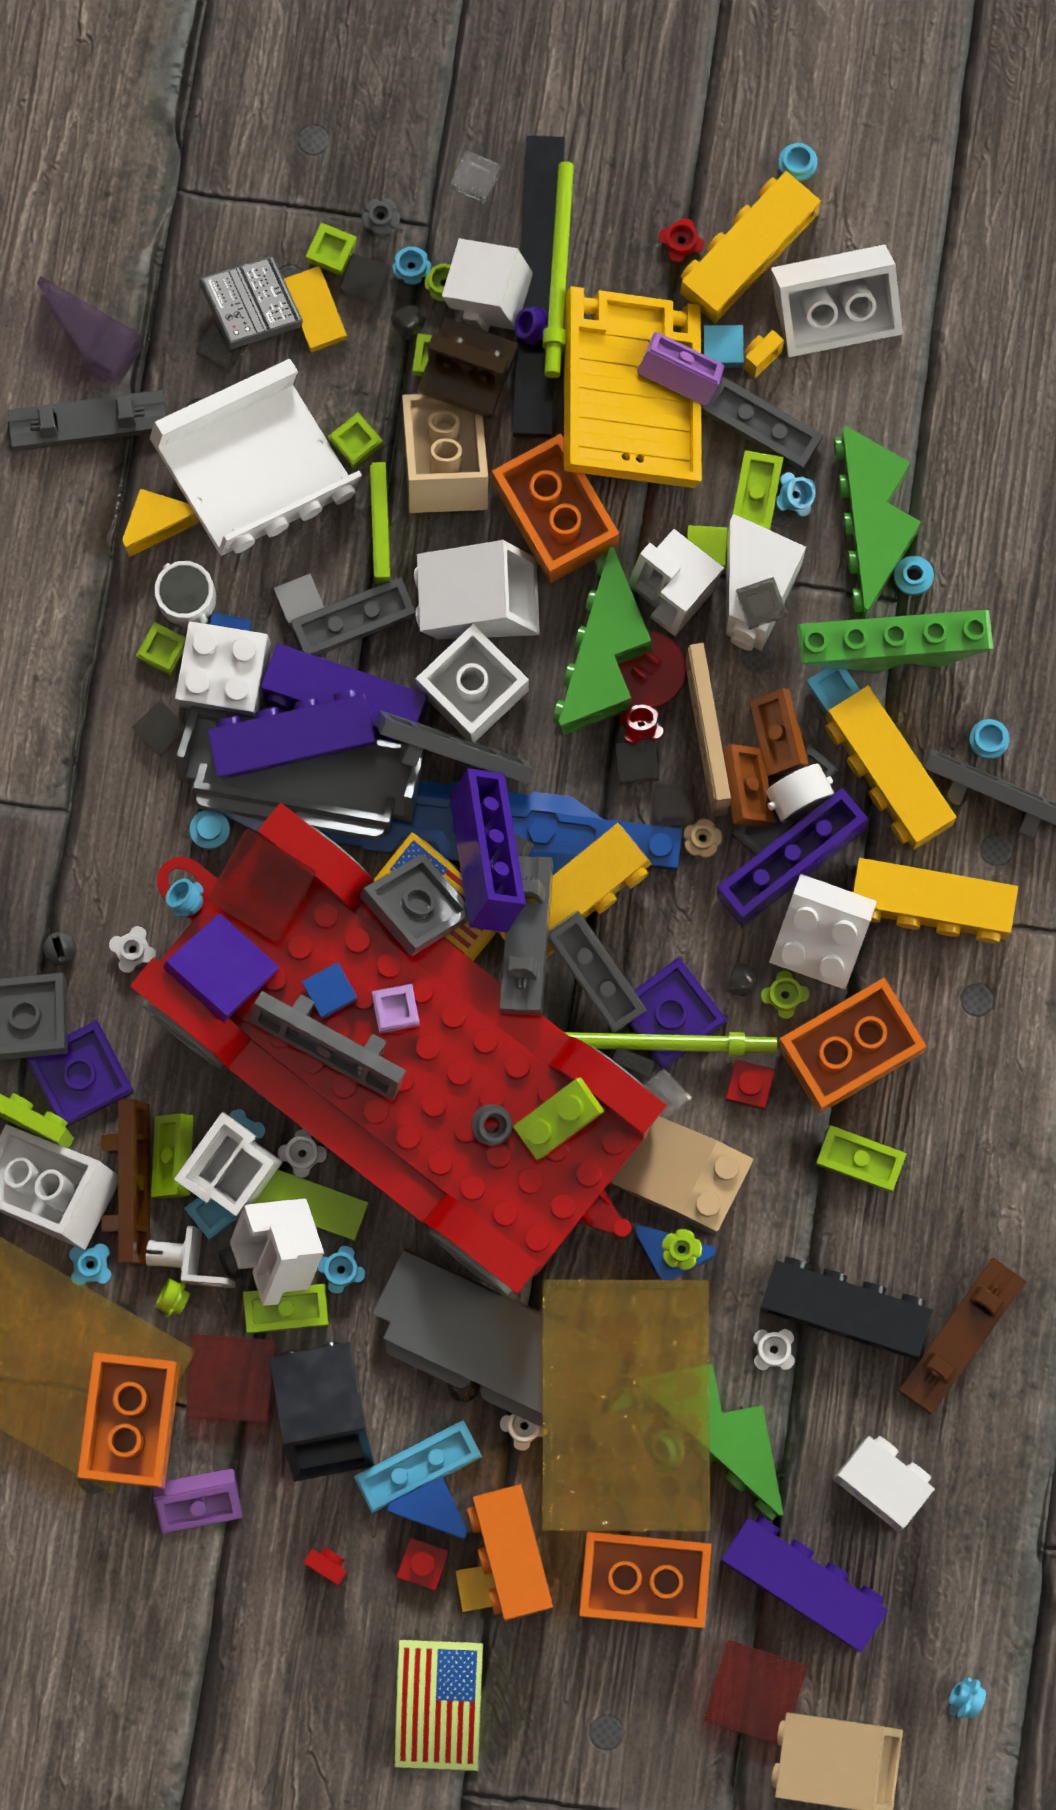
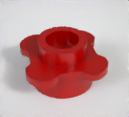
[659,218,704,263]
[620,705,663,744]

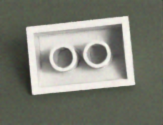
[771,245,903,357]

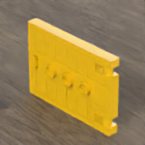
[564,286,702,488]

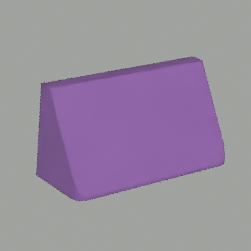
[637,331,725,406]
[153,1469,243,1534]

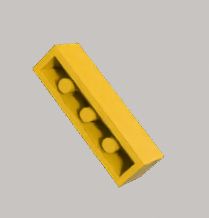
[680,171,821,324]
[825,685,957,850]
[498,823,652,959]
[852,858,1018,944]

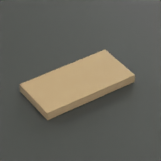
[685,643,731,817]

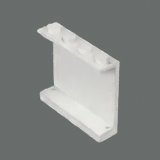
[150,359,362,556]

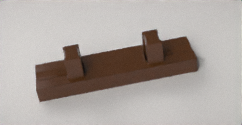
[102,1099,150,1266]
[897,1257,1027,1415]

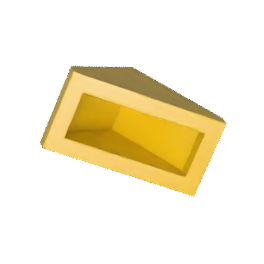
[122,489,200,557]

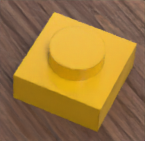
[744,330,784,379]

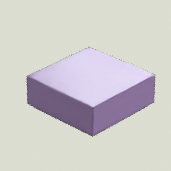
[372,984,420,1033]

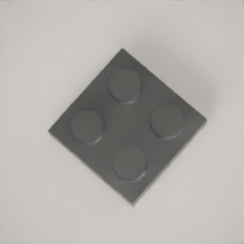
[360,853,468,956]
[0,973,68,1060]

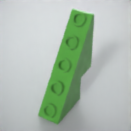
[834,426,921,619]
[553,546,653,735]
[797,610,993,673]
[632,1364,784,1521]

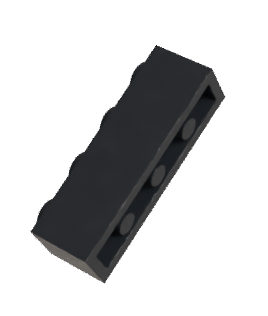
[760,1257,933,1360]

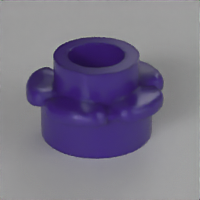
[515,306,548,345]

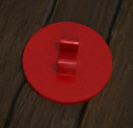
[618,631,686,708]

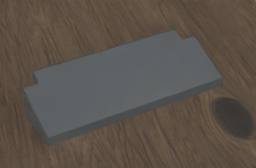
[176,706,425,840]
[372,1248,627,1433]

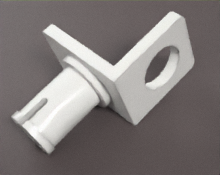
[146,1226,236,1288]

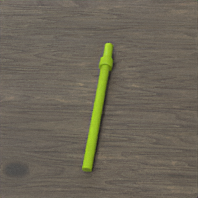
[542,161,574,378]
[565,1032,777,1057]

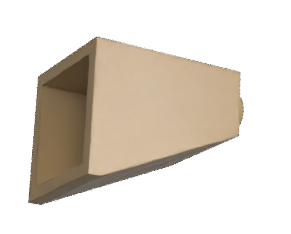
[772,1712,903,1810]

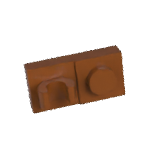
[750,688,809,778]
[723,744,775,828]

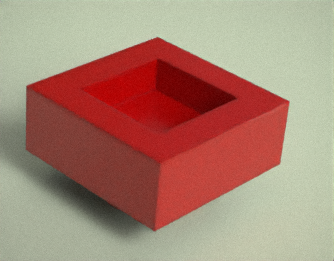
[725,1059,775,1110]
[397,1538,449,1591]
[303,1547,349,1586]

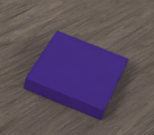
[163,913,280,1022]
[628,957,728,1070]
[26,1020,134,1128]

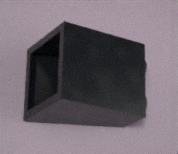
[269,1342,375,1482]

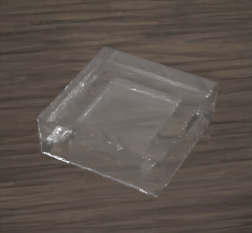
[450,150,502,203]
[643,1069,692,1118]

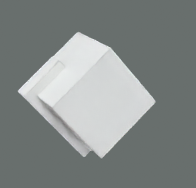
[442,238,533,332]
[628,529,724,636]
[174,1112,283,1216]
[230,1198,324,1306]

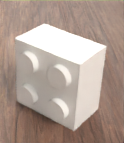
[175,621,271,717]
[415,624,529,742]
[769,874,877,989]
[832,1436,934,1531]

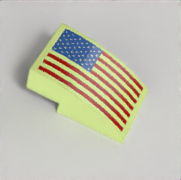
[395,1640,483,1771]

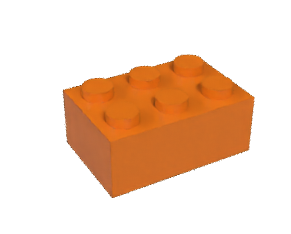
[492,434,619,584]
[777,977,927,1114]
[77,1352,181,1489]
[467,1484,553,1622]
[579,1532,712,1629]

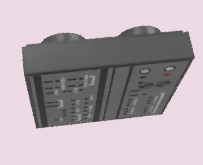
[200,256,303,350]

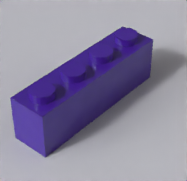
[261,643,428,743]
[208,689,378,780]
[449,768,526,932]
[717,788,868,927]
[720,1516,888,1653]

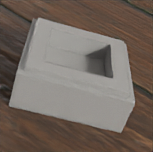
[274,574,324,627]

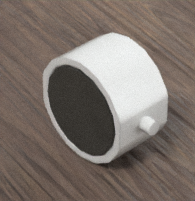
[155,561,216,626]
[766,764,835,823]

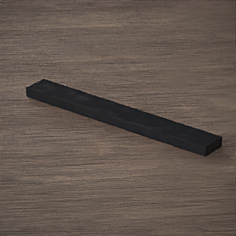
[512,135,565,438]

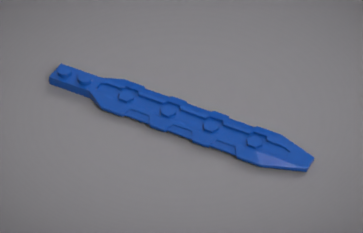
[220,781,683,874]

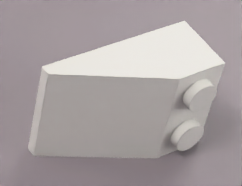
[0,1124,118,1250]

